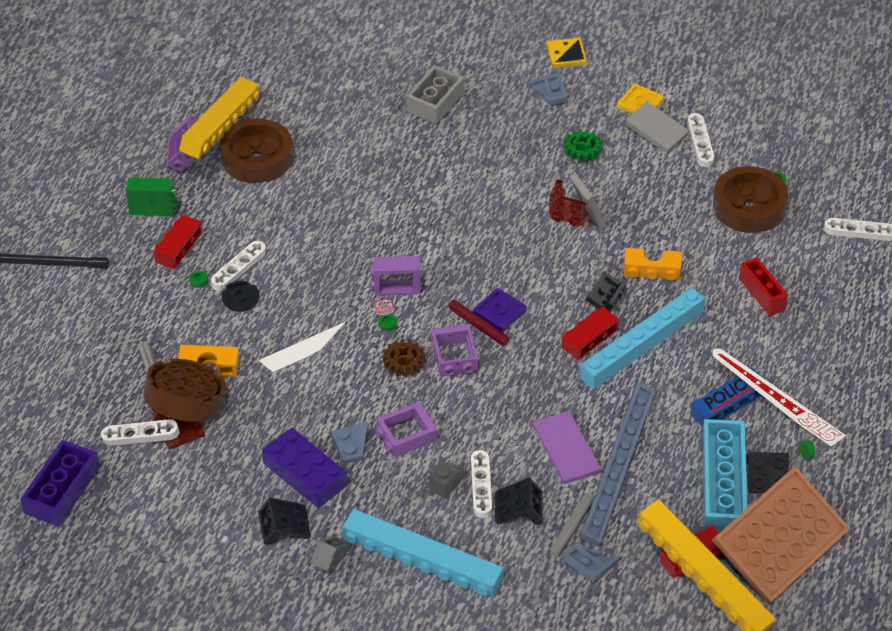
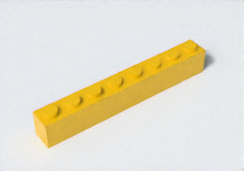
[179,77,260,159]
[637,499,776,631]

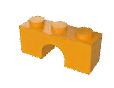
[623,248,682,281]
[178,345,240,377]

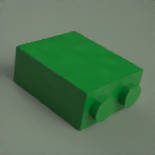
[126,177,178,217]

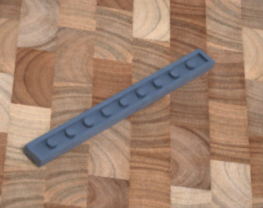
[579,383,655,546]

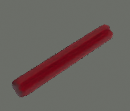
[448,300,510,346]

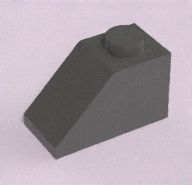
[429,462,469,499]
[310,536,352,572]

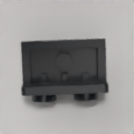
[585,272,628,309]

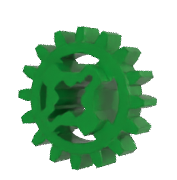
[563,129,603,162]

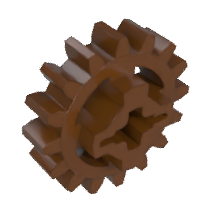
[383,339,425,377]

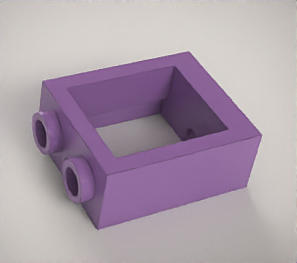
[166,115,198,172]
[370,256,421,296]
[431,324,478,376]
[375,402,437,458]

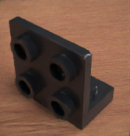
[746,452,789,493]
[495,477,543,525]
[258,497,311,545]

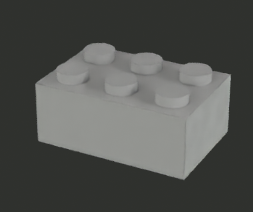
[406,65,464,124]

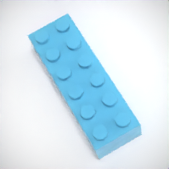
[702,419,747,532]

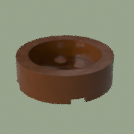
[220,118,293,183]
[713,166,788,233]
[143,359,226,421]

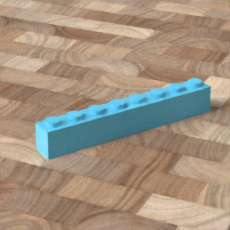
[580,288,706,390]
[342,509,504,597]

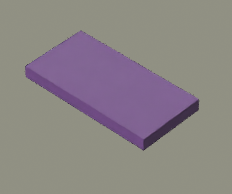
[532,411,601,485]

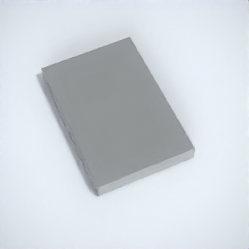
[625,101,689,153]
[570,173,607,229]

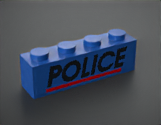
[690,368,763,427]

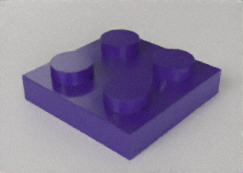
[473,287,527,332]

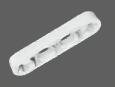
[687,113,714,167]
[824,218,892,241]
[211,241,266,291]
[101,420,180,445]
[471,450,492,518]

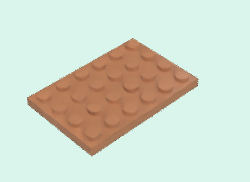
[712,466,850,604]

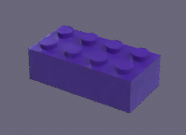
[262,427,348,509]
[20,440,100,527]

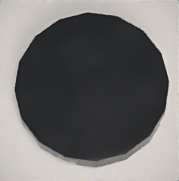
[222,281,259,312]

